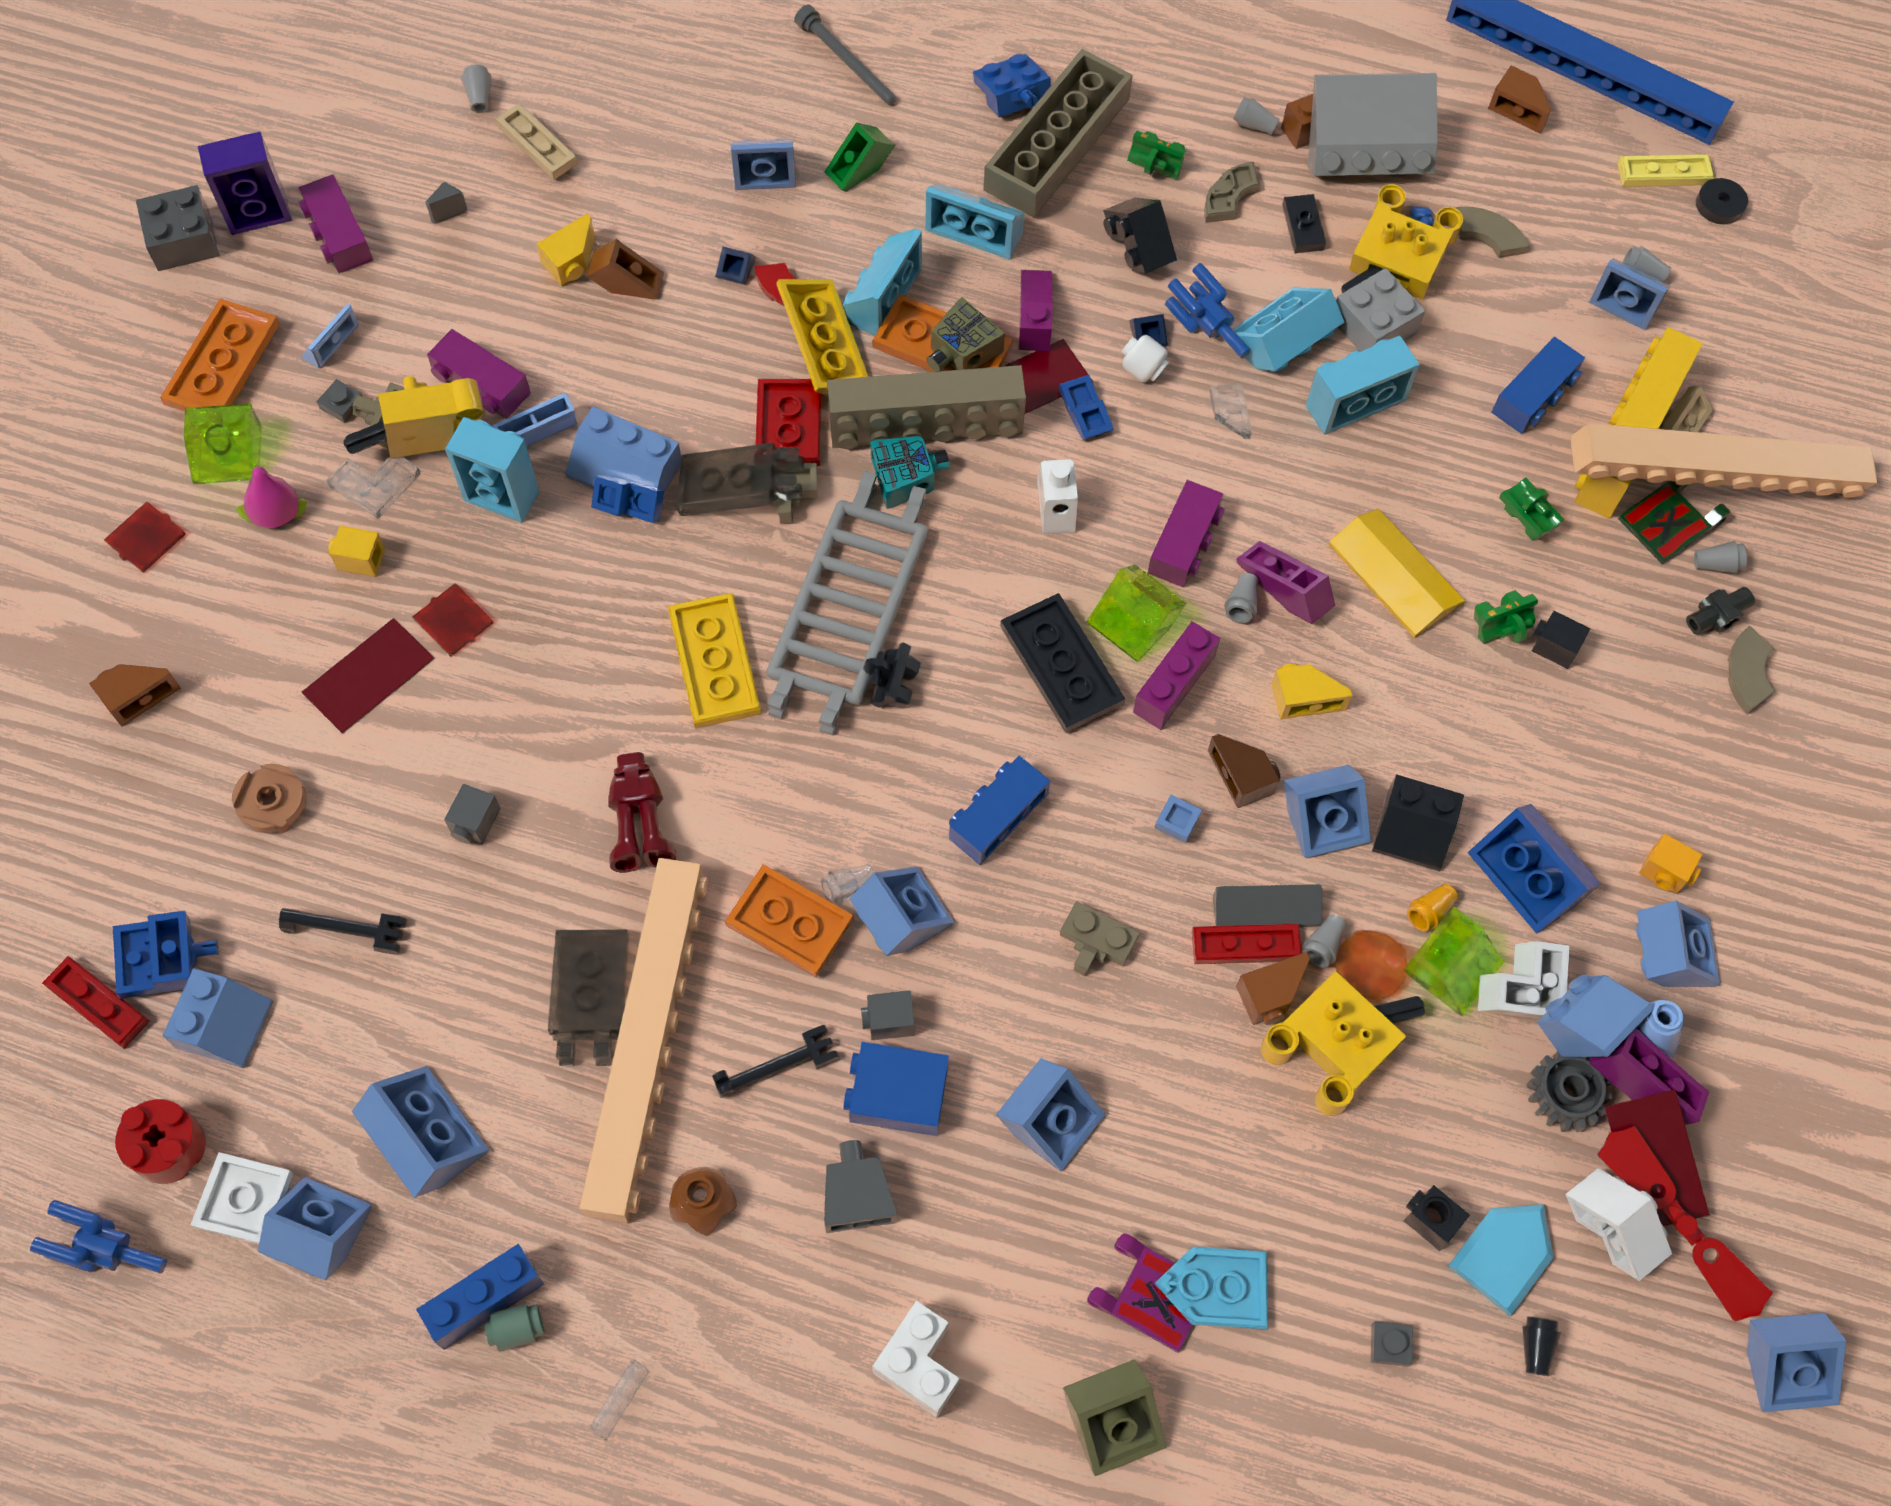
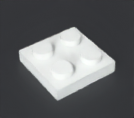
[191,1152,294,1245]

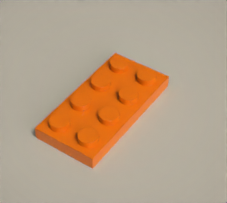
[872,294,1013,372]
[160,298,280,423]

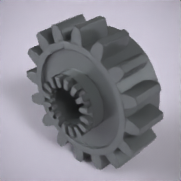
[1527,1051,1612,1132]

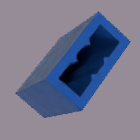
[843,1042,949,1136]

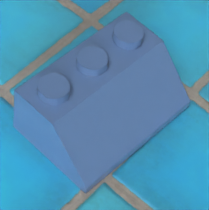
[565,406,682,492]
[352,1066,489,1198]

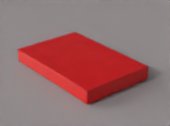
[755,379,821,466]

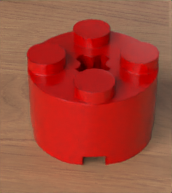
[115,1099,206,1184]

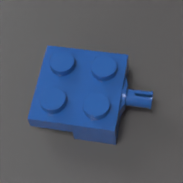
[972,54,1051,117]
[113,910,219,999]

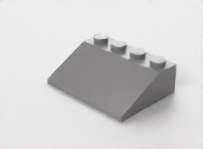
[1308,73,1438,176]

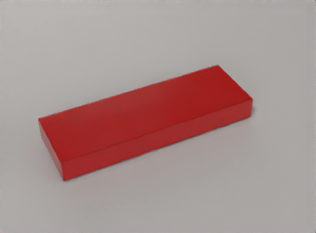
[1192,924,1302,964]
[42,956,150,1049]

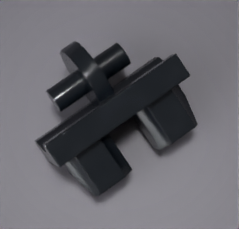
[863,642,921,708]

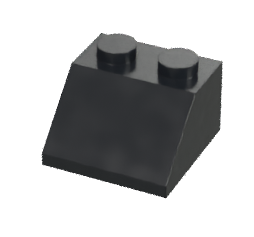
[1372,774,1464,872]

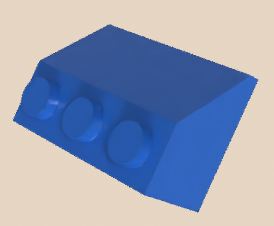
[1467,804,1601,934]

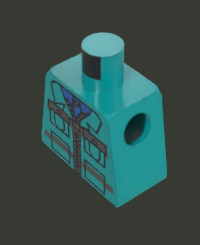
[870,436,950,509]

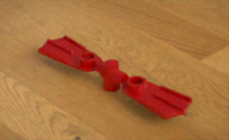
[1597,1126,1772,1322]

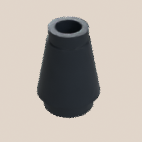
[1522,1317,1562,1376]

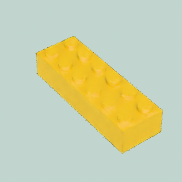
[1574,326,1703,519]

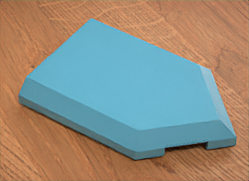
[1448,1204,1554,1316]
[1154,1247,1268,1330]

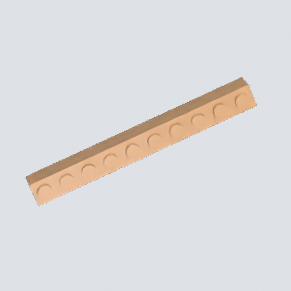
[1570,423,1877,498]
[579,858,708,1224]

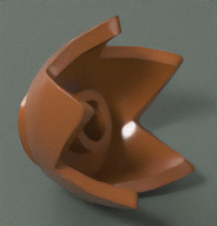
[669,1167,737,1236]

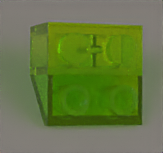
[1086,564,1187,662]
[1403,906,1504,1016]

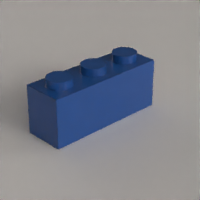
[1491,336,1585,434]
[949,755,1050,865]
[416,1244,545,1350]

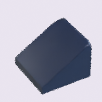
[715,246,756,285]
[1129,314,1168,346]

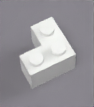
[1478,941,1569,1019]
[1565,1168,1672,1281]
[872,1300,959,1418]

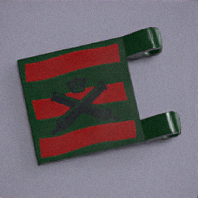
[1618,481,1730,565]

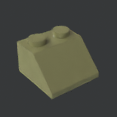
[1063,1359,1167,1476]

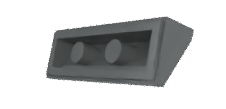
[1213,884,1322,927]

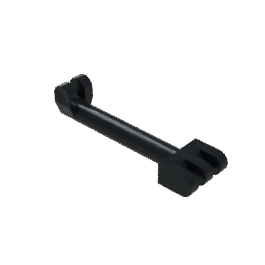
[279,908,407,955]
[712,1025,840,1098]

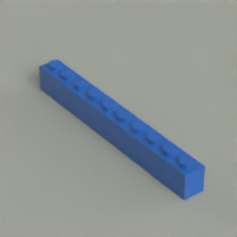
[1446,0,1734,145]

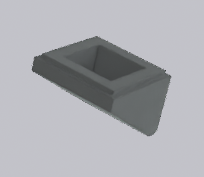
[425,182,467,224]

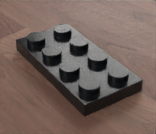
[1000,593,1126,733]

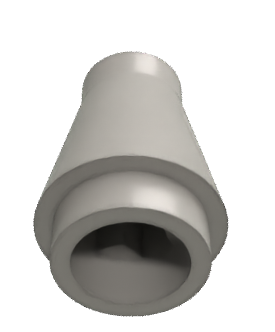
[461,64,492,113]
[1233,97,1280,135]
[1622,245,1671,282]
[1694,541,1747,574]
[1224,573,1258,623]
[1303,915,1347,968]

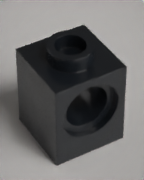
[1404,1185,1470,1251]

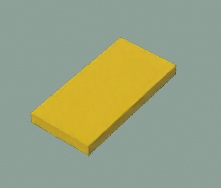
[667,592,761,729]

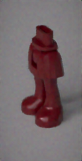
[608,752,676,873]

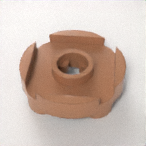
[232,764,306,833]

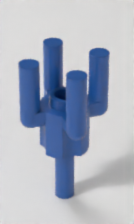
[1165,263,1251,359]
[30,1200,167,1274]

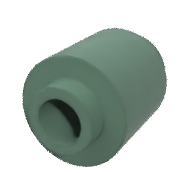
[484,1303,545,1352]

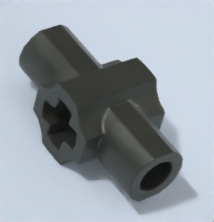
[1686,587,1755,635]

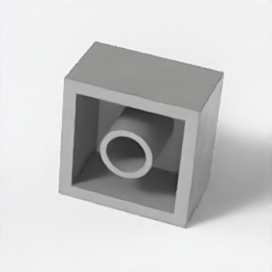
[1336,268,1425,352]

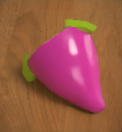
[235,466,307,528]

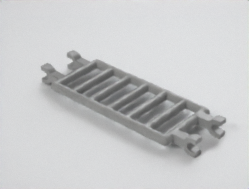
[766,471,929,736]

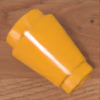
[1407,884,1458,932]

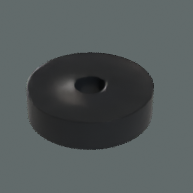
[1696,178,1748,225]

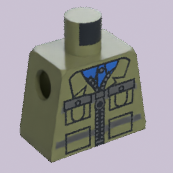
[927,297,1005,372]

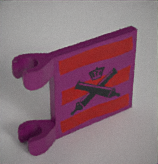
[1087,1233,1192,1353]

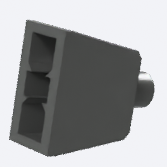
[824,1140,897,1234]

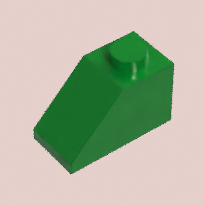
[824,122,895,191]

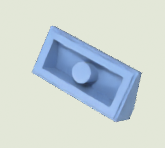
[302,303,358,368]

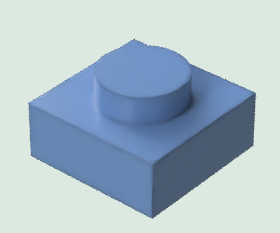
[1154,795,1202,843]

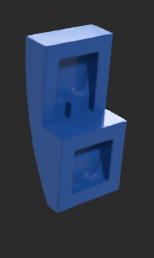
[1058,375,1114,441]
[591,475,664,523]

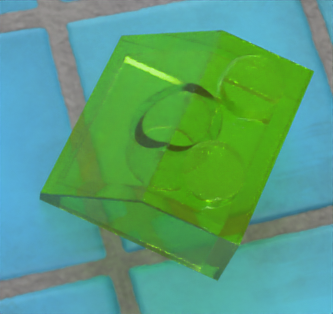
[183,403,262,484]

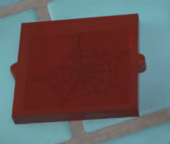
[104,501,186,573]
[412,583,493,657]

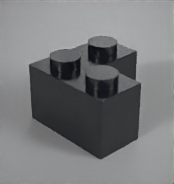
[1103,197,1177,274]

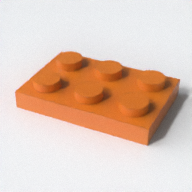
[725,864,854,978]

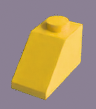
[536,213,595,287]
[1271,663,1352,720]

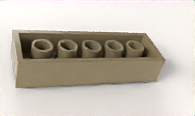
[983,49,1133,218]
[827,365,1026,449]

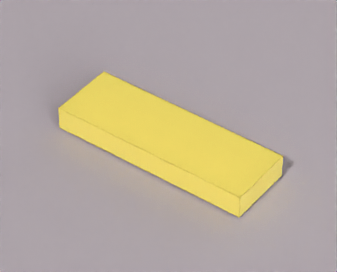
[1617,154,1714,187]

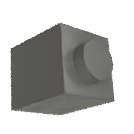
[444,784,501,845]
[861,990,915,1041]

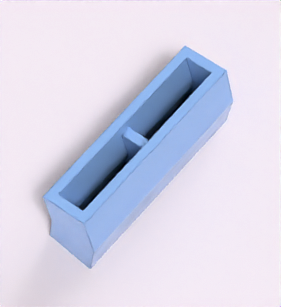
[492,392,577,447]

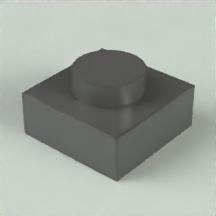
[316,379,363,423]
[1371,1321,1413,1367]

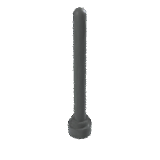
[794,4,896,105]

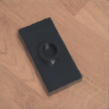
[1282,194,1326,254]

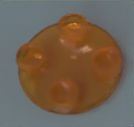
[1335,930,1407,1000]

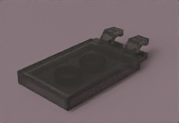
[676,443,804,516]
[548,929,629,1066]

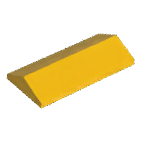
[776,279,868,396]
[1328,508,1465,638]

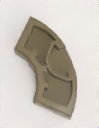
[1204,162,1260,223]
[1454,206,1530,258]
[1728,625,1775,714]

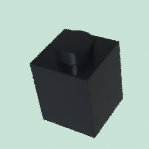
[1531,611,1591,669]

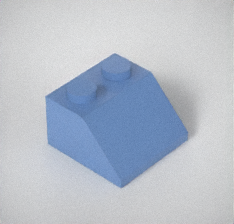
[731,139,796,190]
[1589,258,1670,330]
[1284,765,1371,858]
[849,866,955,956]
[1636,901,1720,987]
[163,968,273,1069]
[1537,975,1654,1057]
[996,1058,1105,1171]
[258,1177,372,1280]
[1747,1313,1846,1412]

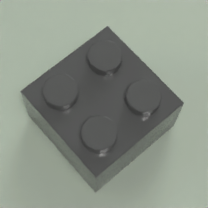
[136,185,220,271]

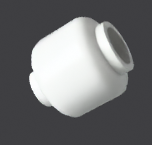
[1121,335,1169,382]

